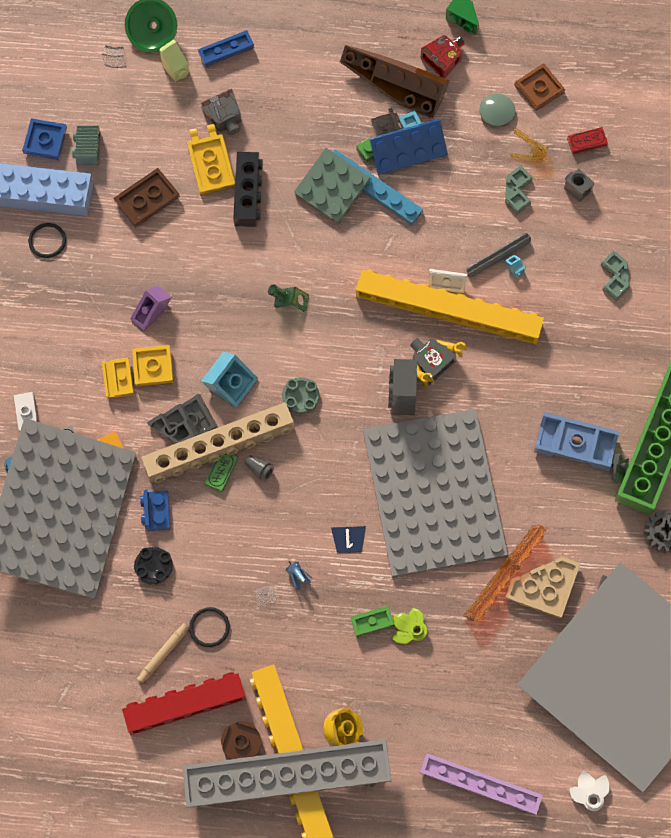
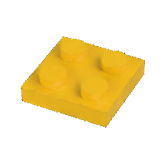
[132,345,174,387]

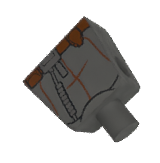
[201,88,242,135]

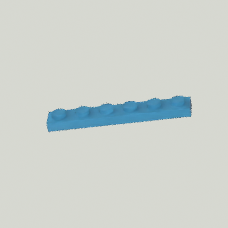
[333,149,423,225]

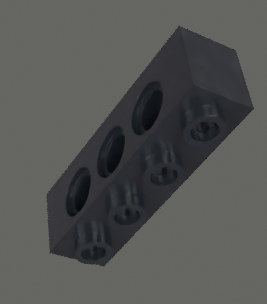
[233,152,263,227]

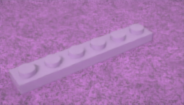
[420,753,543,815]

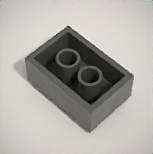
[388,359,417,415]

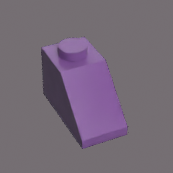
[130,286,172,330]

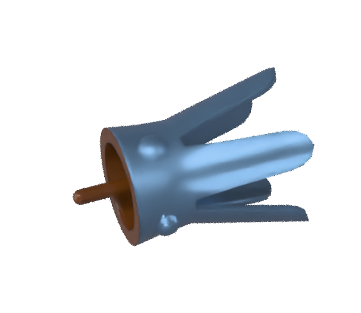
[286,561,313,590]

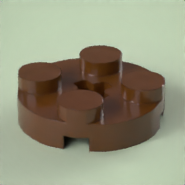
[221,721,262,760]

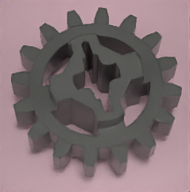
[644,510,671,553]

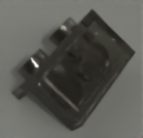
[371,108,403,136]

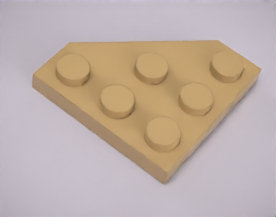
[505,557,581,619]

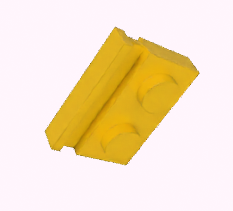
[102,357,134,399]

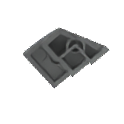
[147,394,218,444]

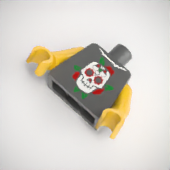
[410,338,468,388]

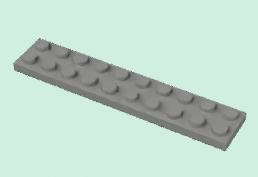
[183,740,392,808]

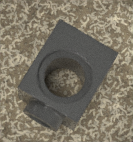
[564,168,594,202]

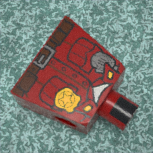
[420,35,465,78]

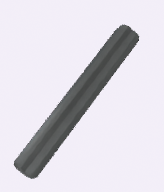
[466,233,531,277]

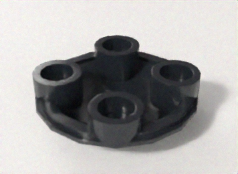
[134,547,173,584]

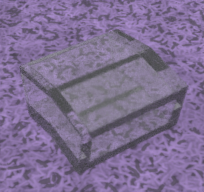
[102,45,127,68]

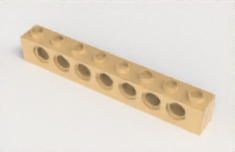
[141,402,295,484]

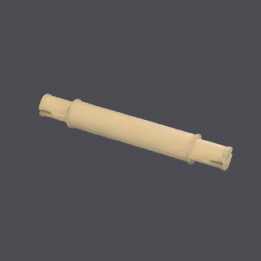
[137,623,190,683]

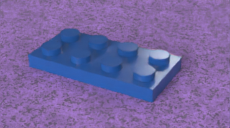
[369,119,448,175]

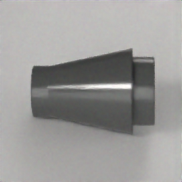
[244,455,274,480]

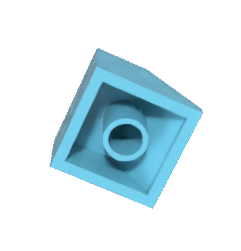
[201,352,258,408]

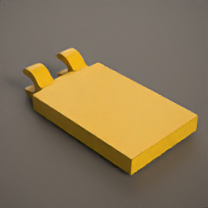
[187,124,235,195]

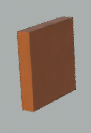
[514,63,565,111]

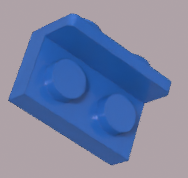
[140,489,170,532]

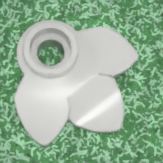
[569,771,610,811]

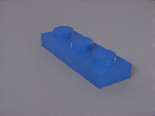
[198,30,254,67]

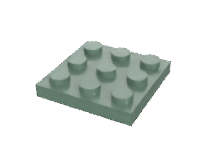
[294,148,371,224]

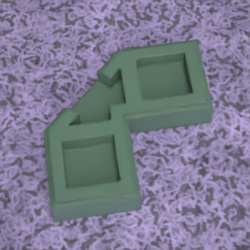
[505,165,533,214]
[601,250,629,301]

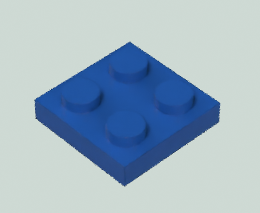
[22,118,67,160]

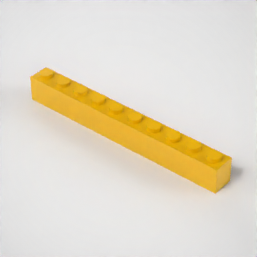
[356,270,544,345]
[250,665,333,838]

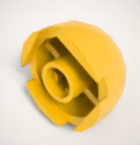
[323,708,363,746]

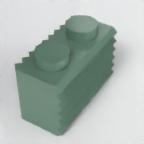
[72,125,101,165]

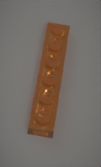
[463,525,546,622]

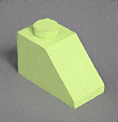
[159,40,190,82]

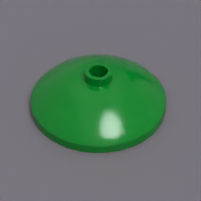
[125,0,178,52]

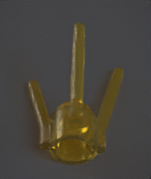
[510,127,549,162]

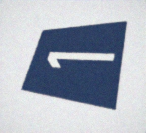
[331,526,365,553]

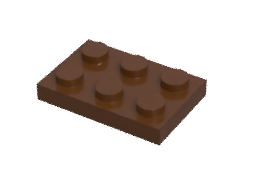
[113,168,180,228]

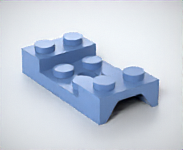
[534,412,619,472]

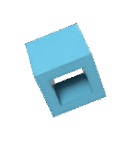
[505,255,526,278]

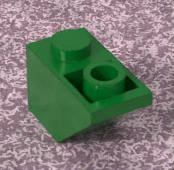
[446,0,479,34]

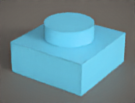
[398,111,422,129]

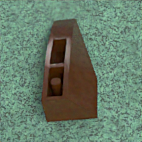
[340,45,450,118]

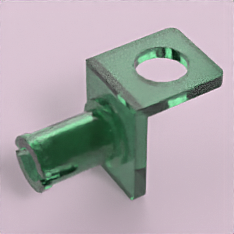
[268,284,309,312]

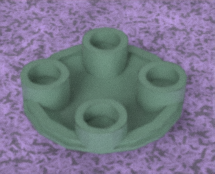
[479,94,515,128]
[282,377,320,414]

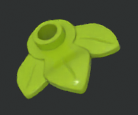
[392,608,428,644]

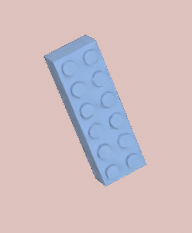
[0,163,94,216]

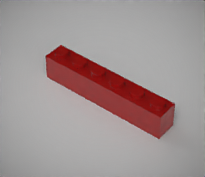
[122,672,246,735]

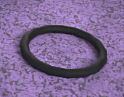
[28,223,66,258]
[189,607,230,647]

